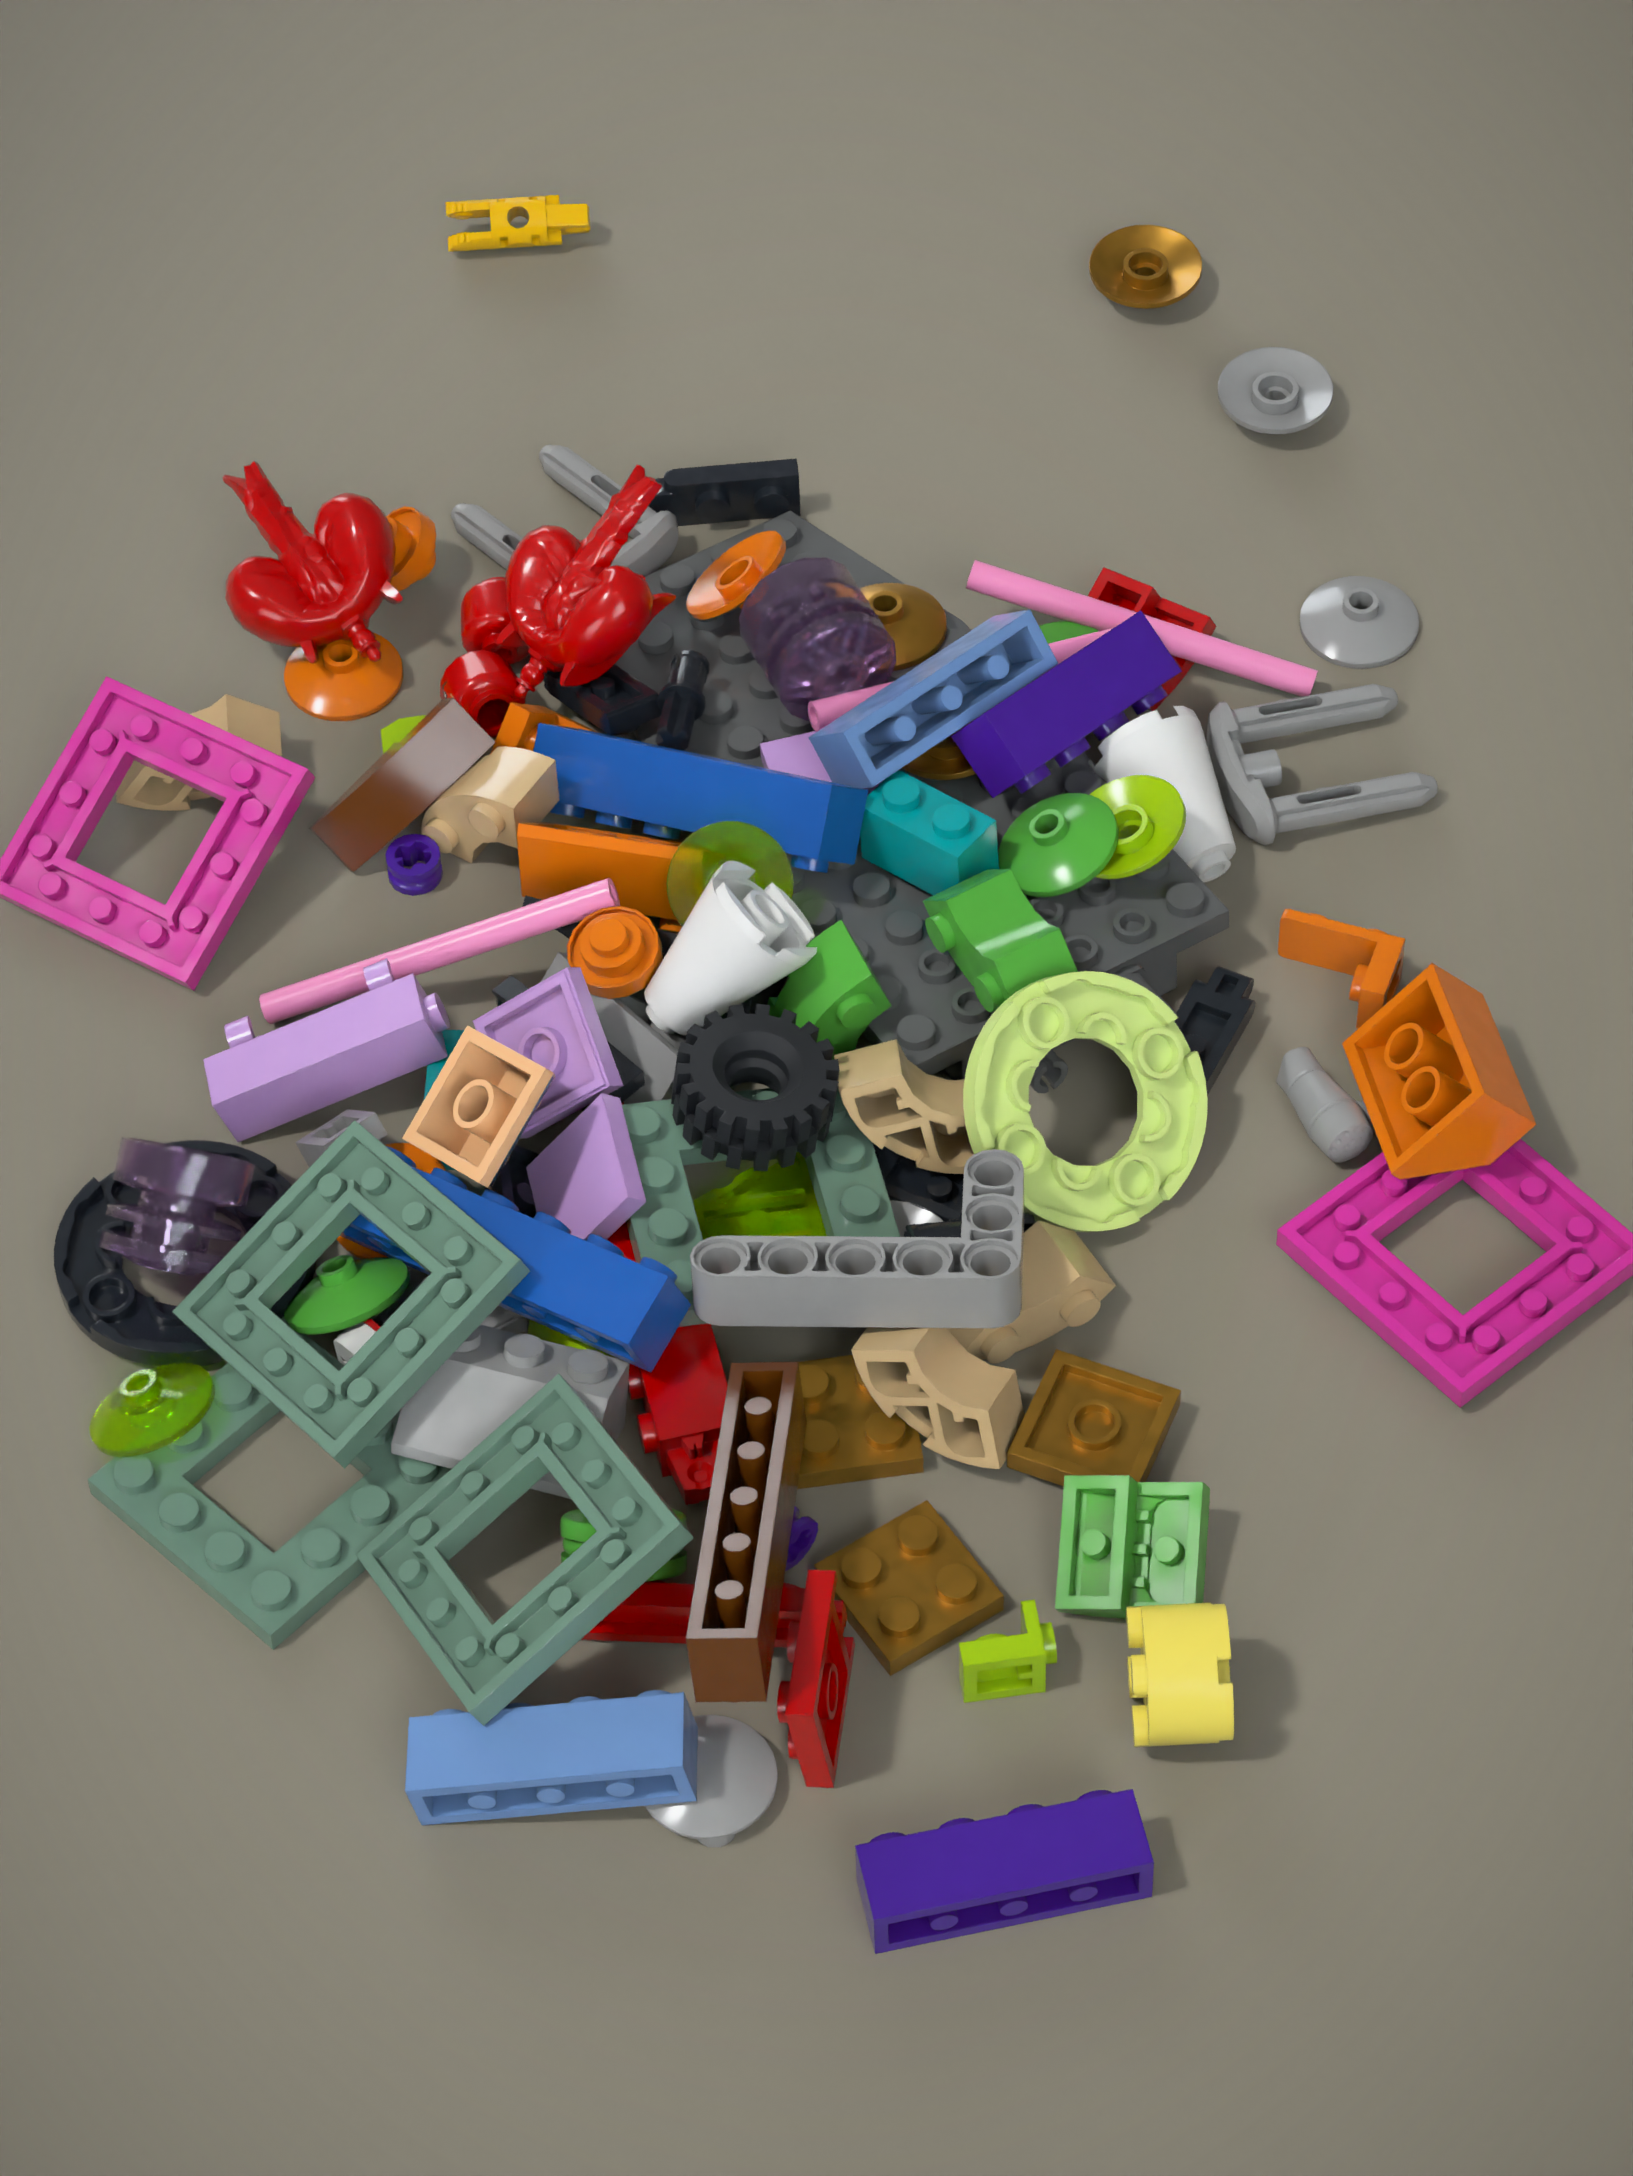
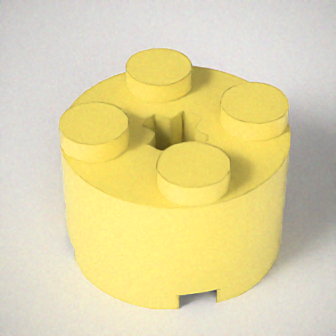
[1126,1602,1234,1747]

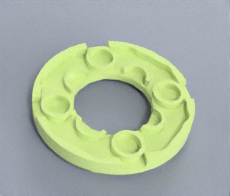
[963,971,1208,1232]

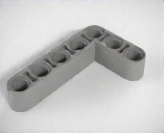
[690,1149,1024,1328]

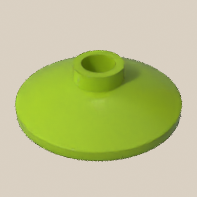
[1089,775,1186,879]

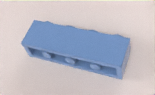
[808,609,1058,789]
[405,1690,698,1825]

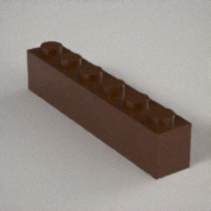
[686,1362,807,1703]

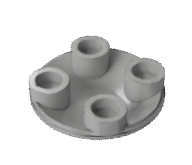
[644,1715,778,1847]

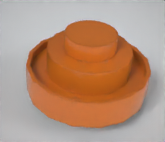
[386,506,437,592]
[567,906,663,999]

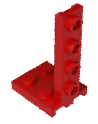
[581,1570,855,1788]

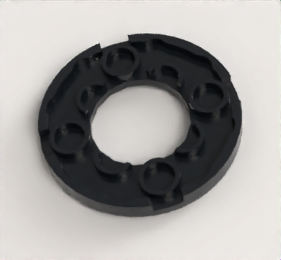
[54,1140,316,1367]

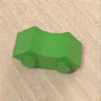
[923,869,1078,1012]
[767,920,892,1060]

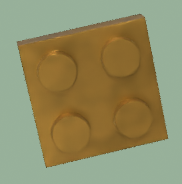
[1007,1349,1181,1486]
[797,1355,924,1490]
[814,1500,1004,1676]

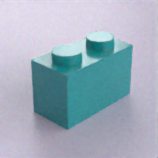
[860,770,999,895]

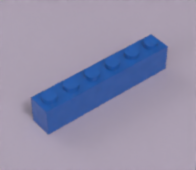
[534,723,868,873]
[340,1146,691,1372]

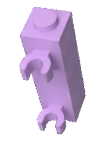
[203,958,450,1142]

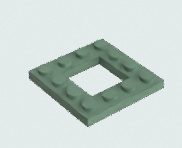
[622,1088,900,1327]
[172,1120,530,1469]
[88,1316,451,1650]
[355,1373,694,1726]

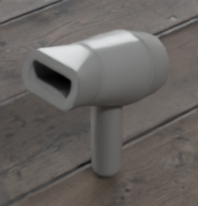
[1276,1047,1374,1163]

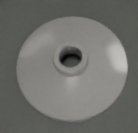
[1218,347,1333,434]
[1300,576,1419,669]

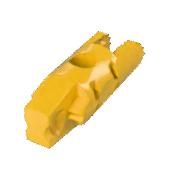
[445,195,590,252]

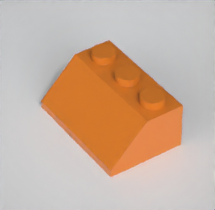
[517,822,723,932]
[1342,963,1537,1180]

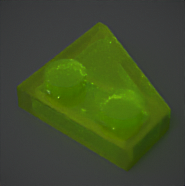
[693,1152,826,1240]

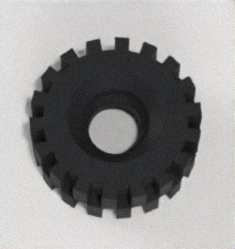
[671,1004,840,1171]

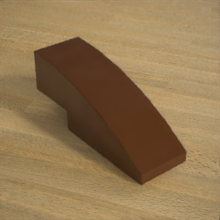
[309,698,495,872]

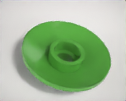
[998,793,1119,897]
[284,1255,410,1335]

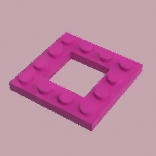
[0,676,315,991]
[1276,1138,1633,1408]

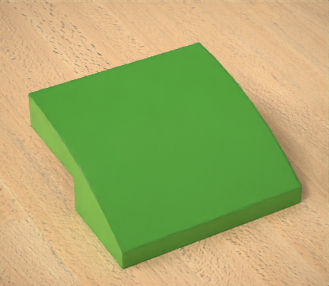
[1055,1475,1210,1619]

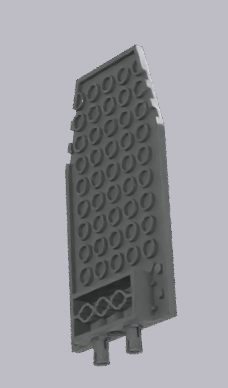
[615,511,1229,1093]

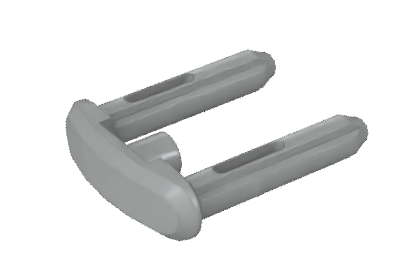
[451,444,678,577]
[1207,684,1438,845]

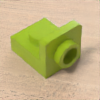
[959,1599,1057,1703]

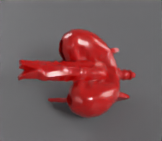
[222,461,403,664]
[496,464,676,699]

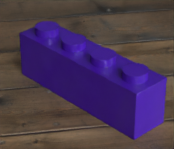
[951,610,1181,798]
[855,1789,1154,1954]

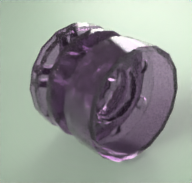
[739,557,897,721]
[99,1136,256,1276]

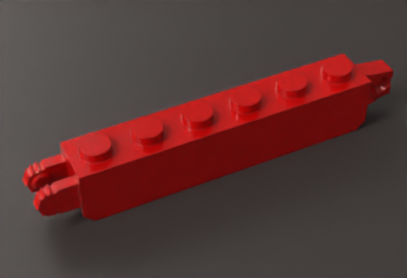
[607,1102,728,1505]

